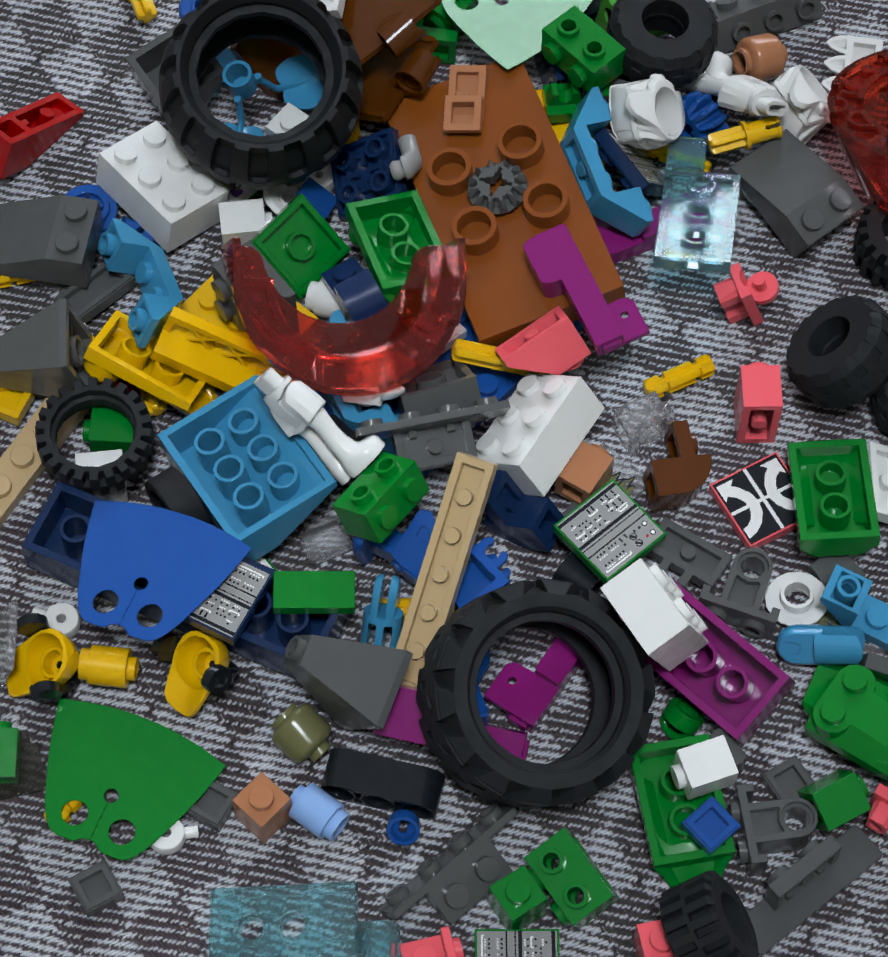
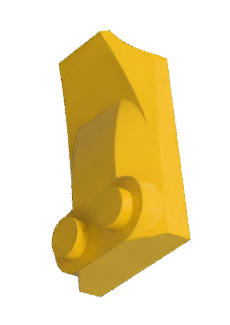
[83,309,217,416]

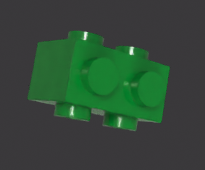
[541,5,626,92]
[332,451,430,544]
[524,828,620,928]

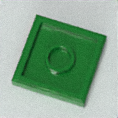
[250,193,351,300]

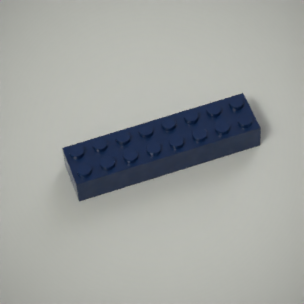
[21,481,348,679]

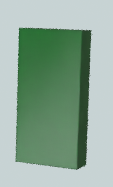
[273,571,355,614]

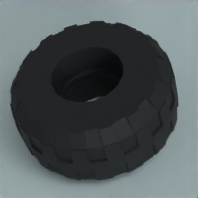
[606,0,718,88]
[786,296,888,409]

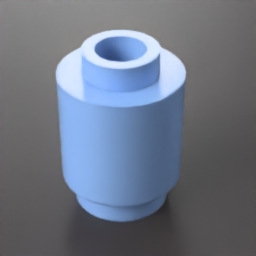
[288,782,351,842]

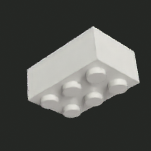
[96,121,229,253]
[476,373,605,497]
[600,558,709,671]

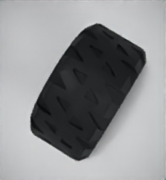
[416,578,655,809]

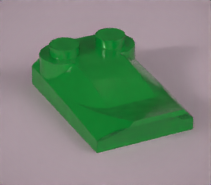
[344,190,455,319]
[787,438,880,557]
[805,665,888,781]
[630,733,736,888]

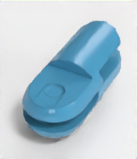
[360,573,404,648]
[776,624,866,665]

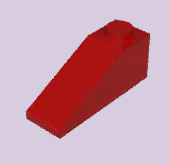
[0,92,84,179]

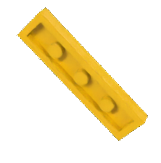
[150,306,316,392]

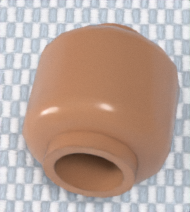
[732,33,788,81]

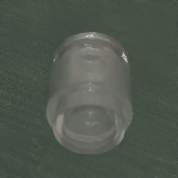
[299,515,354,564]

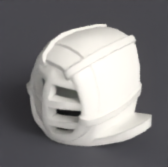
[762,65,837,145]
[609,74,686,150]

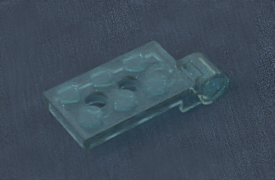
[653,136,741,274]
[209,881,400,957]

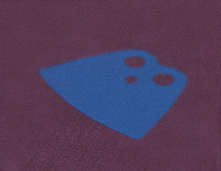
[78,501,252,641]

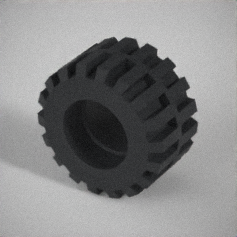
[853,194,888,291]
[659,870,759,957]

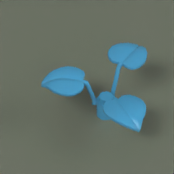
[211,47,323,137]

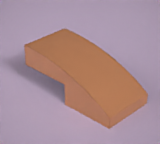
[443,65,489,133]

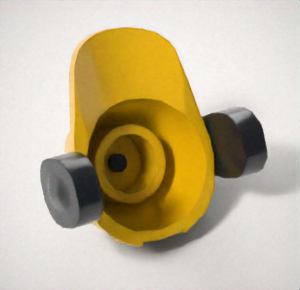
[6,613,79,703]
[151,630,239,717]

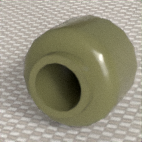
[271,703,331,764]

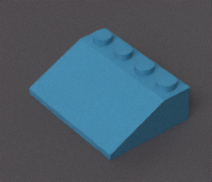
[157,374,338,561]

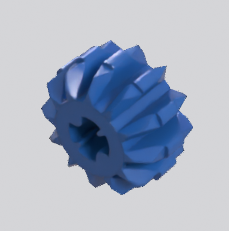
[676,90,730,156]

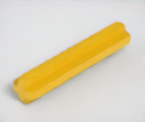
[451,339,555,376]

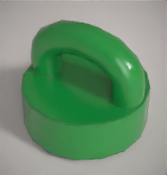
[660,698,704,740]

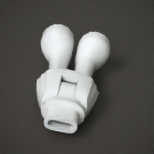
[680,51,789,116]
[254,367,385,486]

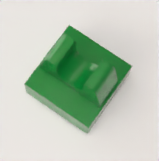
[542,82,582,124]

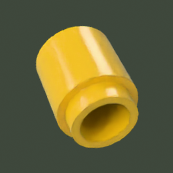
[78,645,139,689]

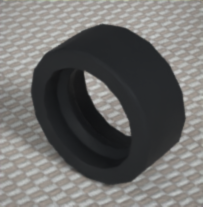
[145,466,211,525]

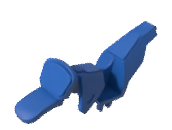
[352,466,511,724]

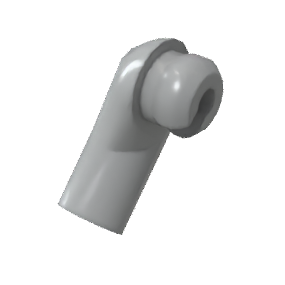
[389,134,423,181]

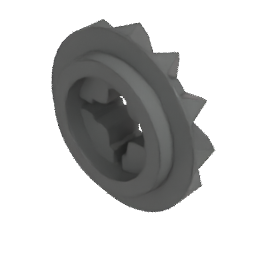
[467,159,528,215]

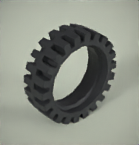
[35,377,154,496]

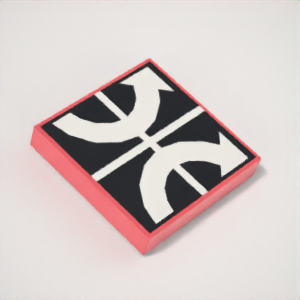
[709,452,797,549]

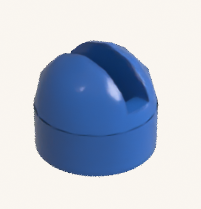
[387,809,420,846]

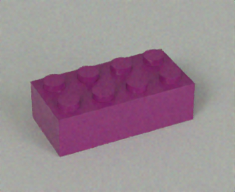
[644,581,796,745]

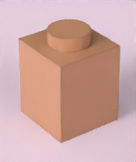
[555,441,614,505]
[232,772,292,844]

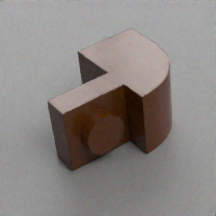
[642,420,712,512]

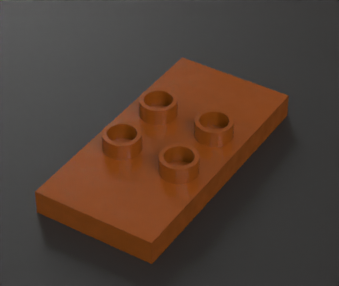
[386,62,626,347]

